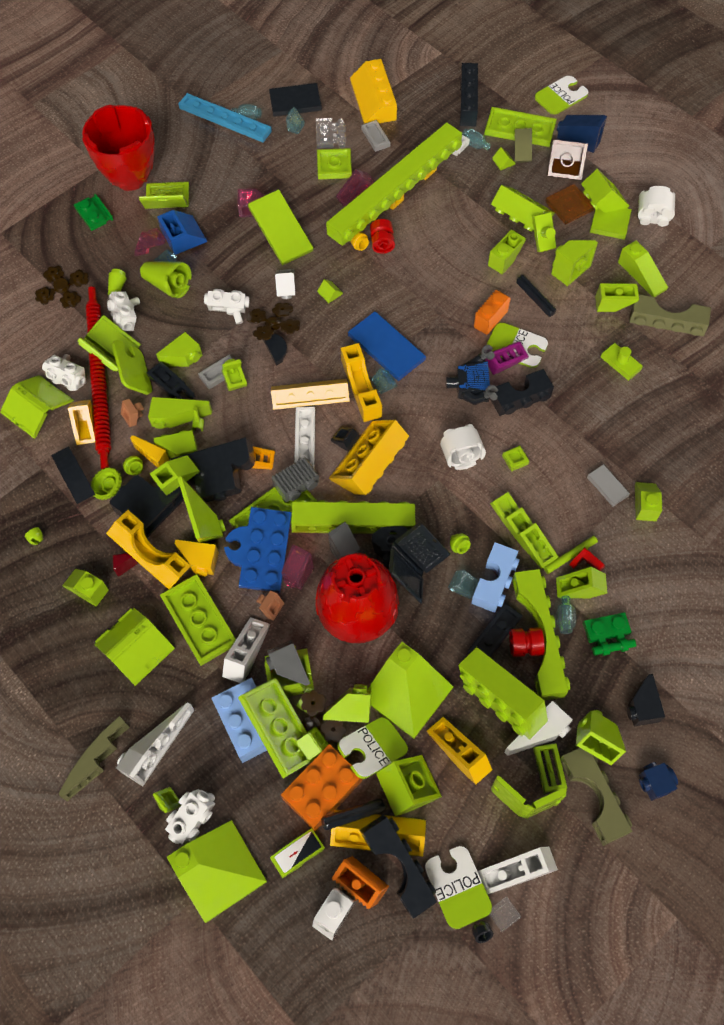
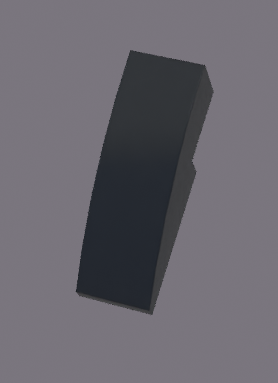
[51,446,95,504]

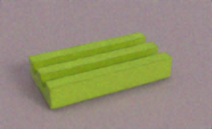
[533,743,567,794]

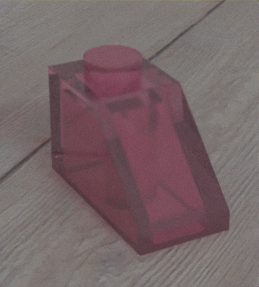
[336,169,375,207]
[237,189,264,217]
[281,544,314,590]

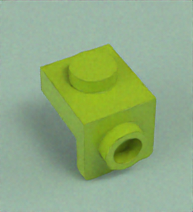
[221,359,247,391]

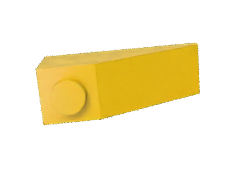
[427,717,492,785]

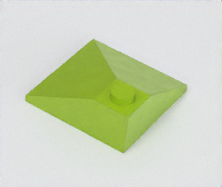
[177,477,226,543]
[368,642,453,739]
[167,820,267,923]

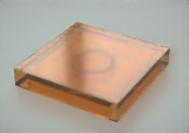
[545,184,594,225]

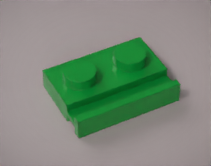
[74,194,113,231]

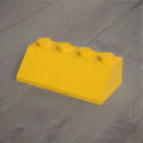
[350,59,397,124]
[329,420,409,495]

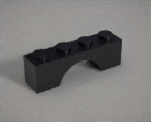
[460,63,478,127]
[359,815,437,919]

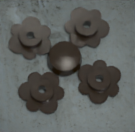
[35,266,89,309]
[246,303,300,340]
[301,690,346,754]

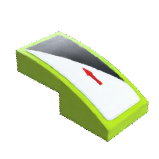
[270,828,325,878]

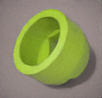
[25,527,43,545]

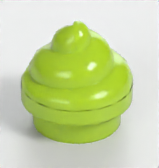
[123,456,143,476]
[450,533,471,554]

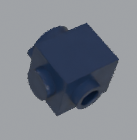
[639,762,678,801]

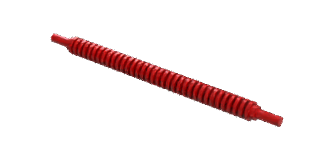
[86,286,111,469]

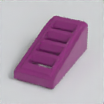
[485,341,529,375]

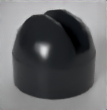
[472,920,494,943]

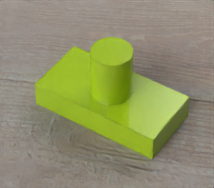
[532,212,556,252]
[601,343,643,381]

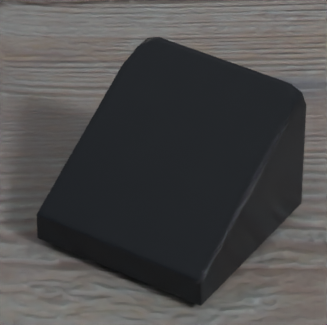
[331,426,360,452]

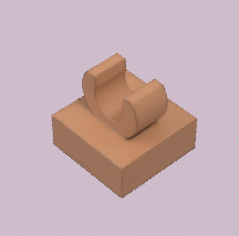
[121,399,144,427]
[256,591,285,621]

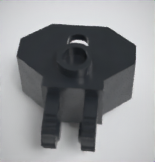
[372,526,408,571]

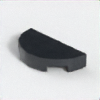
[263,333,287,366]

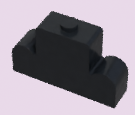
[171,437,255,502]
[110,475,184,538]

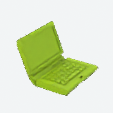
[139,182,189,209]
[77,315,141,372]
[0,375,74,439]
[94,608,175,686]
[491,776,567,819]

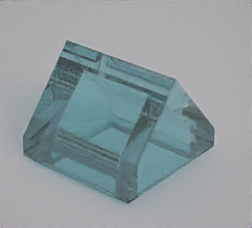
[372,368,397,394]

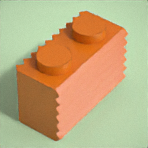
[474,290,511,335]
[332,856,389,909]

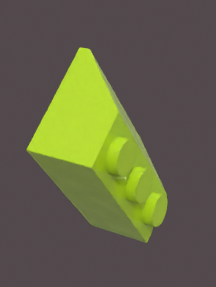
[491,185,555,232]

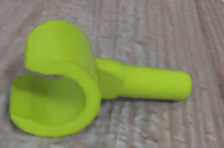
[192,407,204,432]

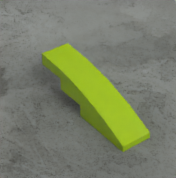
[490,492,559,569]

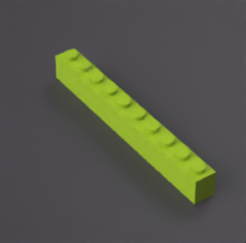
[326,123,462,246]

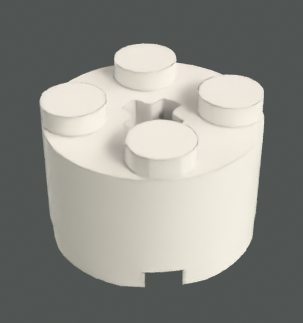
[638,186,675,227]
[440,424,486,470]

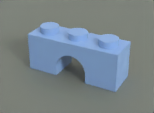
[471,542,520,613]

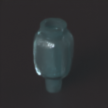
[231,104,262,120]
[462,129,491,151]
[556,596,576,634]

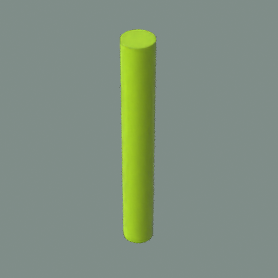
[544,536,598,574]

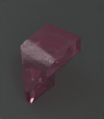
[134,228,166,256]

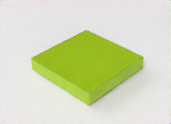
[317,148,352,180]
[590,208,632,240]

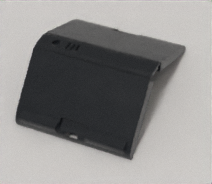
[389,523,450,604]

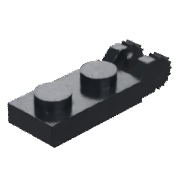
[147,361,196,399]

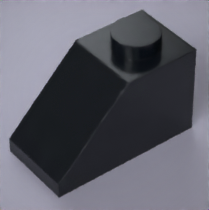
[627,674,665,727]

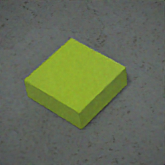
[502,446,529,472]

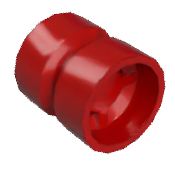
[370,219,395,254]
[509,627,544,657]

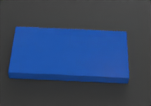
[348,312,426,381]

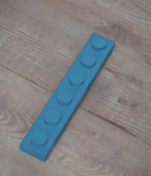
[178,93,272,142]

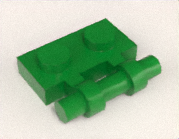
[583,612,636,656]

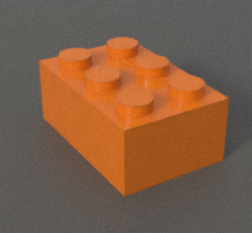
[281,744,363,832]

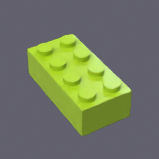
[458,647,548,740]

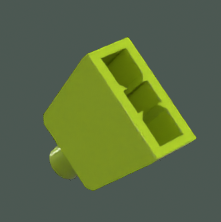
[576,710,626,765]

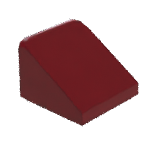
[113,553,138,576]

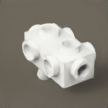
[204,289,250,324]
[107,291,140,331]
[42,354,86,391]
[165,789,215,844]

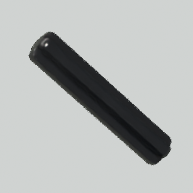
[516,275,556,317]
[321,798,385,830]

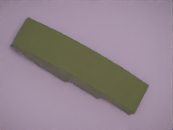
[59,716,130,801]

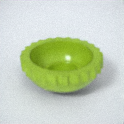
[91,468,122,500]

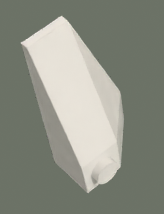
[116,702,194,786]

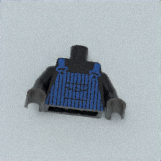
[446,345,498,405]

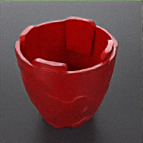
[82,104,155,191]
[316,553,399,643]

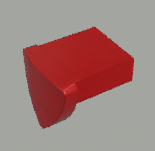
[569,547,605,572]

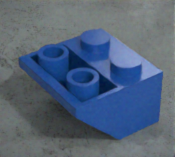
[157,210,207,255]

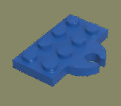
[224,507,292,593]

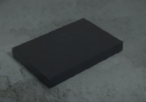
[269,83,322,117]

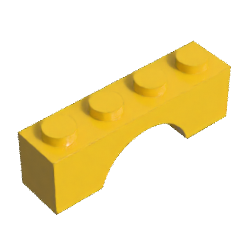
[341,343,382,422]
[106,510,191,589]

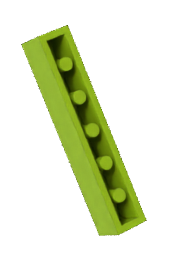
[291,500,416,534]

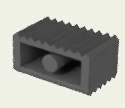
[272,457,319,502]

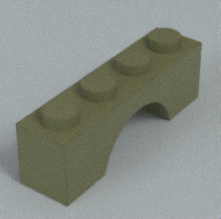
[629,294,711,336]
[560,748,633,846]

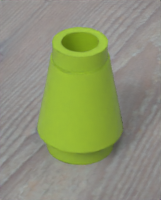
[108,269,127,295]

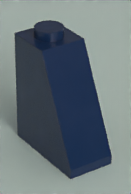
[557,115,607,153]

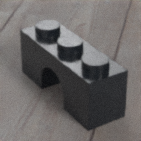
[490,369,554,416]

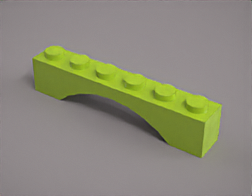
[512,569,570,700]

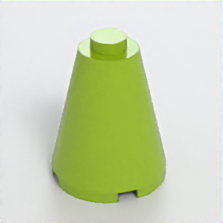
[140,261,192,298]

